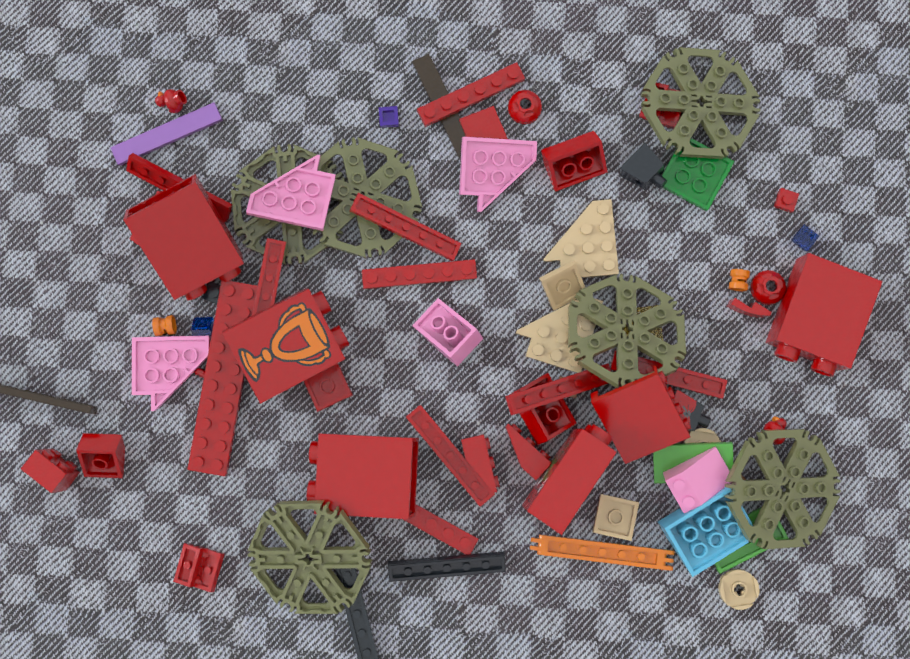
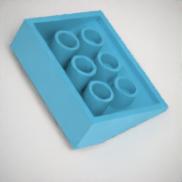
[658,487,753,577]

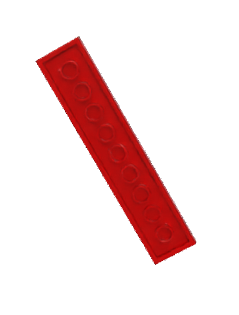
[187,280,258,476]

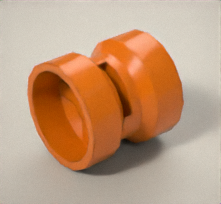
[728,269,750,291]
[152,315,177,337]

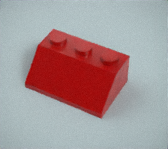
[541,131,608,192]
[509,373,577,445]

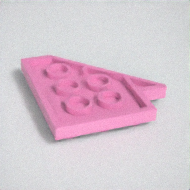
[459,137,537,212]
[246,155,336,231]
[132,336,210,411]

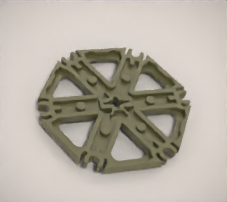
[640,47,760,159]
[310,137,422,259]
[231,144,348,265]
[568,274,686,388]
[725,429,841,549]
[247,500,372,614]

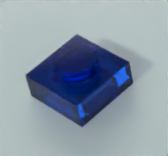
[791,224,819,252]
[191,317,214,336]

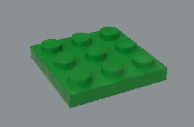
[662,138,735,212]

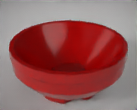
[508,90,542,125]
[750,270,786,305]

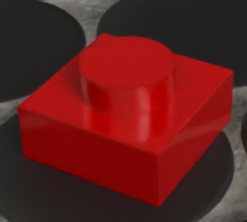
[774,188,799,213]

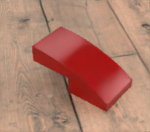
[727,298,772,318]

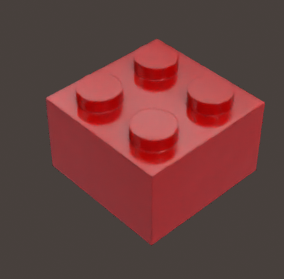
[21,448,80,493]

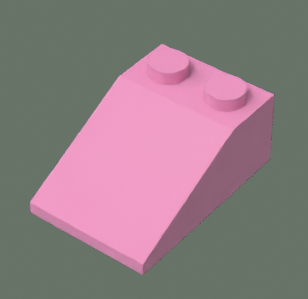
[412,298,483,367]
[663,446,731,513]

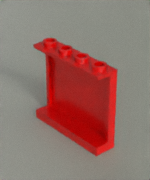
[590,365,691,464]

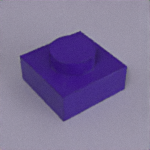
[379,106,399,128]

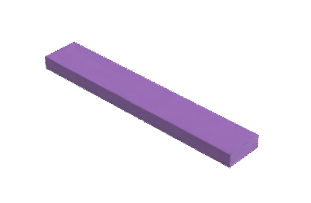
[110,102,223,166]

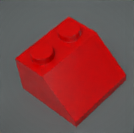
[76,433,125,478]

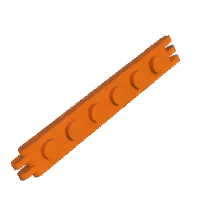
[530,534,675,571]

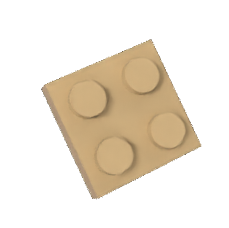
[539,261,585,310]
[592,494,639,541]

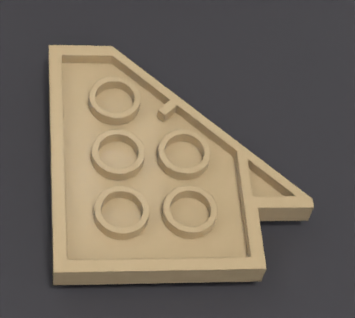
[543,199,619,278]
[516,298,603,373]

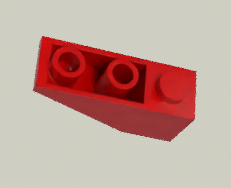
[505,423,552,480]
[461,434,500,493]

